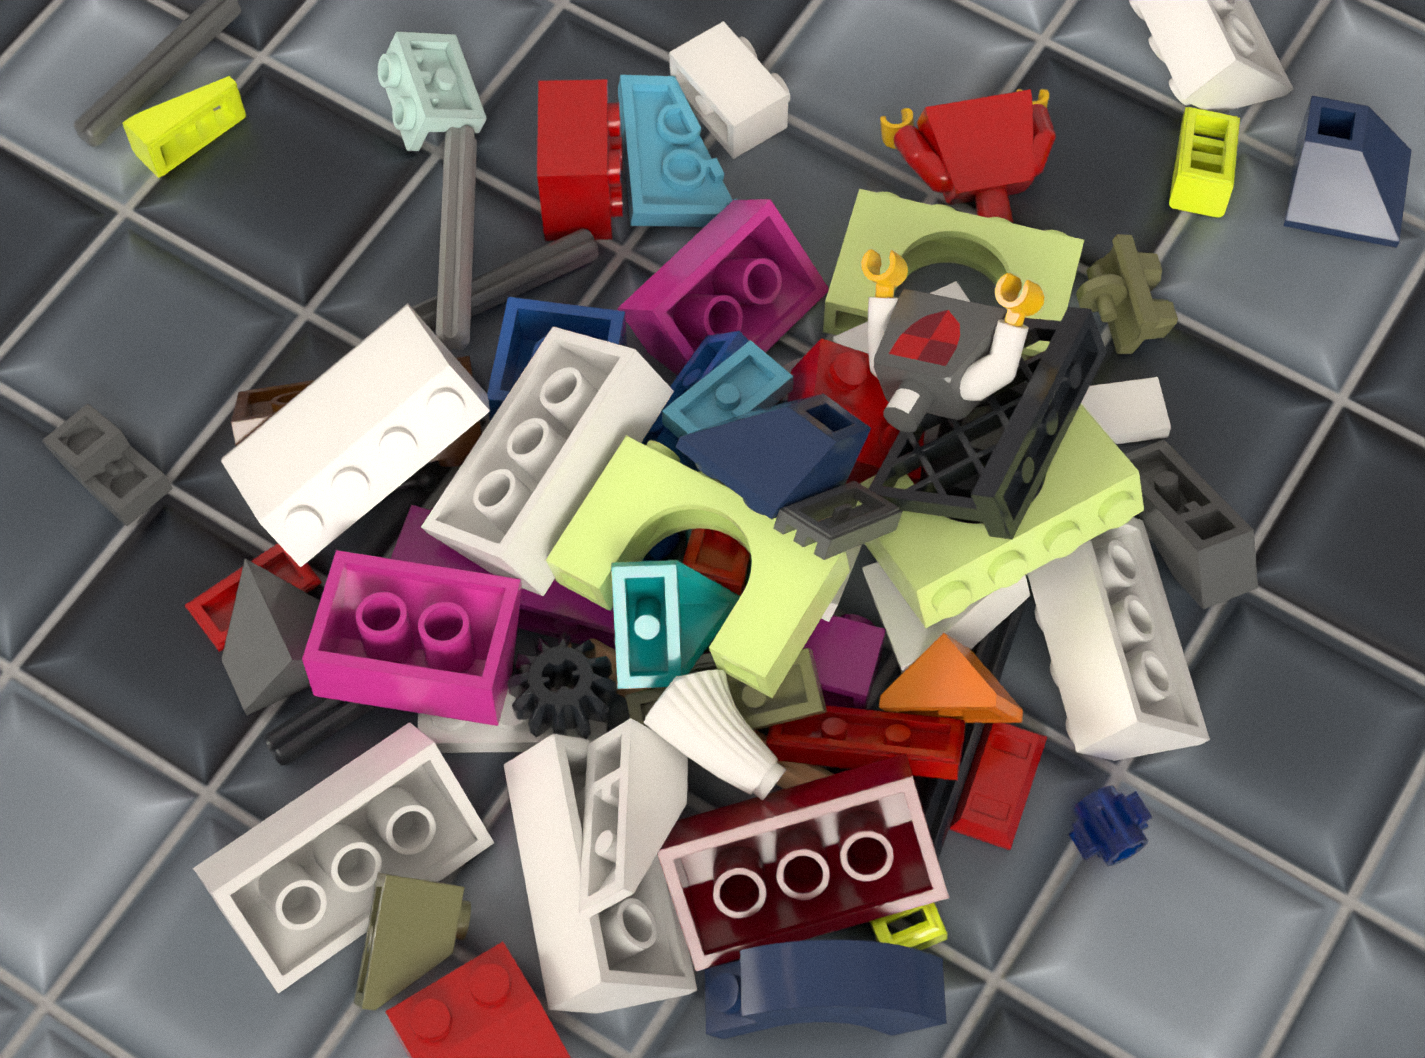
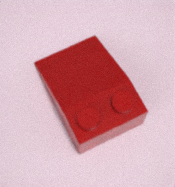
[385,941,571,1058]

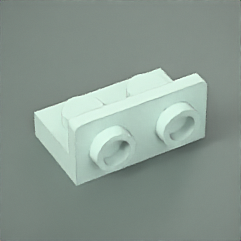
[378,32,487,151]

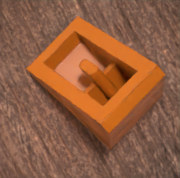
[879,633,1023,723]

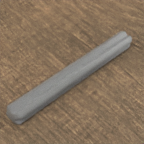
[436,125,477,351]

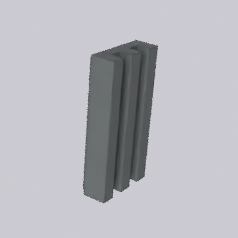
[773,481,903,560]

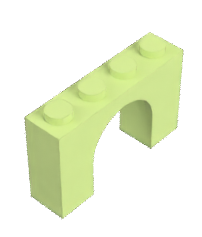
[823,189,1084,361]
[853,404,1144,628]
[546,435,850,698]

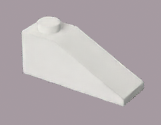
[578,718,688,918]

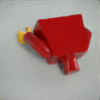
[880,89,1056,223]

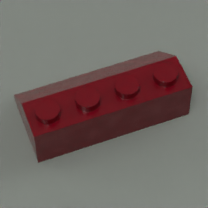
[657,753,949,971]

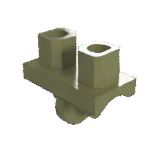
[1076,234,1178,354]

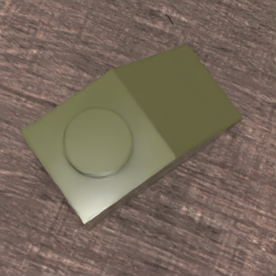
[354,872,471,1011]

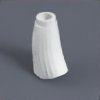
[644,669,787,800]

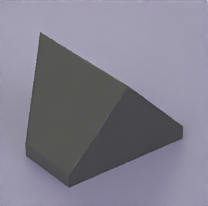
[221,559,320,716]

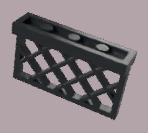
[869,307,1107,540]

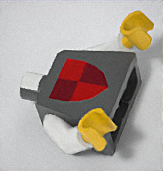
[861,249,1045,433]

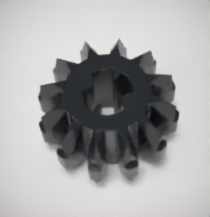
[508,632,617,739]

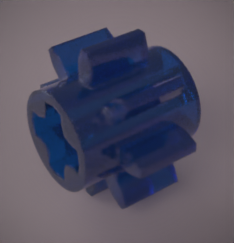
[1069,785,1153,866]

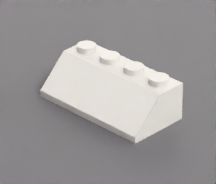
[1129,0,1294,113]
[221,303,490,567]
[421,327,674,596]
[1026,517,1210,761]
[193,722,494,994]
[504,734,697,1013]

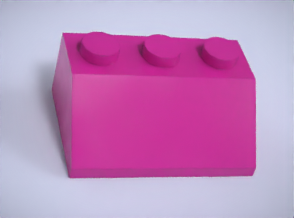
[617,199,829,376]
[302,550,522,726]

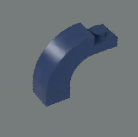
[705,940,947,1039]

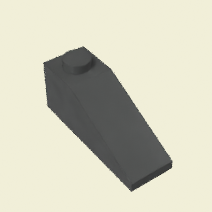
[1125,440,1258,609]

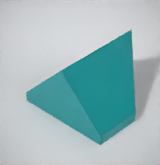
[611,560,741,689]

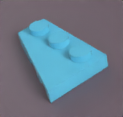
[618,75,738,227]

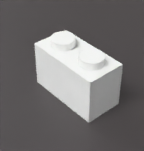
[669,21,790,159]

